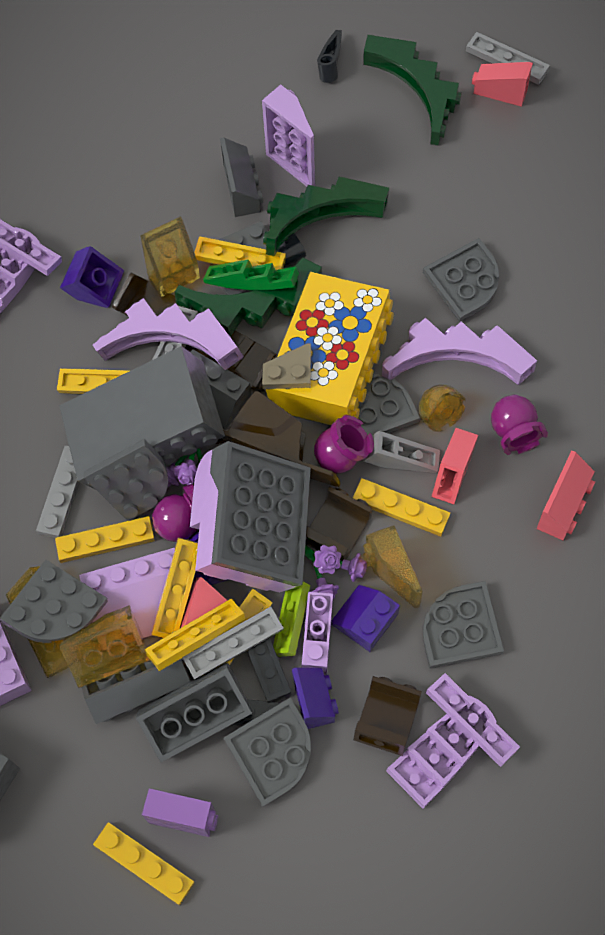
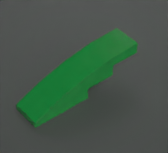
[203,259,299,290]

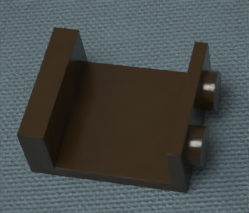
[305,486,372,561]
[353,676,422,756]

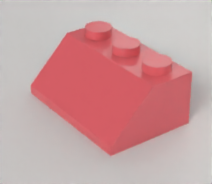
[537,451,595,541]

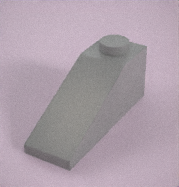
[363,431,440,473]

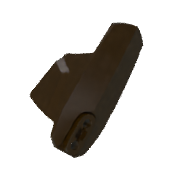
[215,391,341,487]

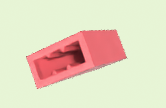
[471,62,533,107]
[432,428,478,504]
[180,577,228,628]

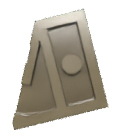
[262,343,312,389]

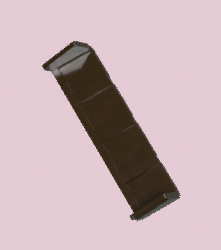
[112,272,278,392]

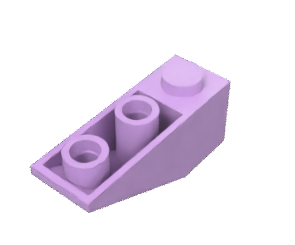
[302,592,333,674]

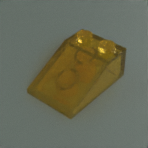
[140,216,200,297]
[363,525,423,608]
[59,605,150,688]

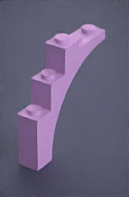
[93,298,244,370]
[382,318,537,385]

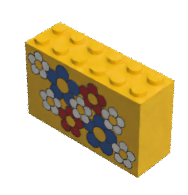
[266,272,394,425]

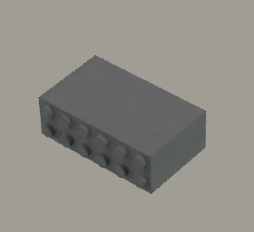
[59,346,225,490]

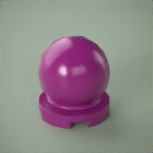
[491,394,548,455]
[314,415,374,474]
[152,484,197,542]

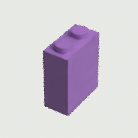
[142,788,218,837]

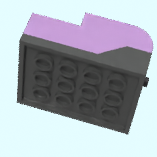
[190,441,311,593]

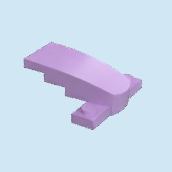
[0,219,62,313]
[386,673,520,809]

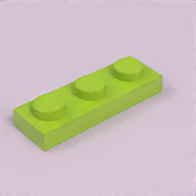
[273,582,310,657]

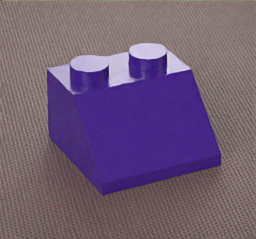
[60,246,125,308]
[331,585,400,652]
[292,668,339,729]

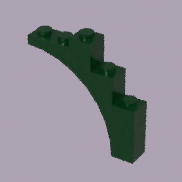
[363,35,462,146]
[263,176,389,256]
[174,257,322,337]

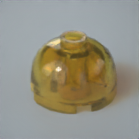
[418,384,466,432]

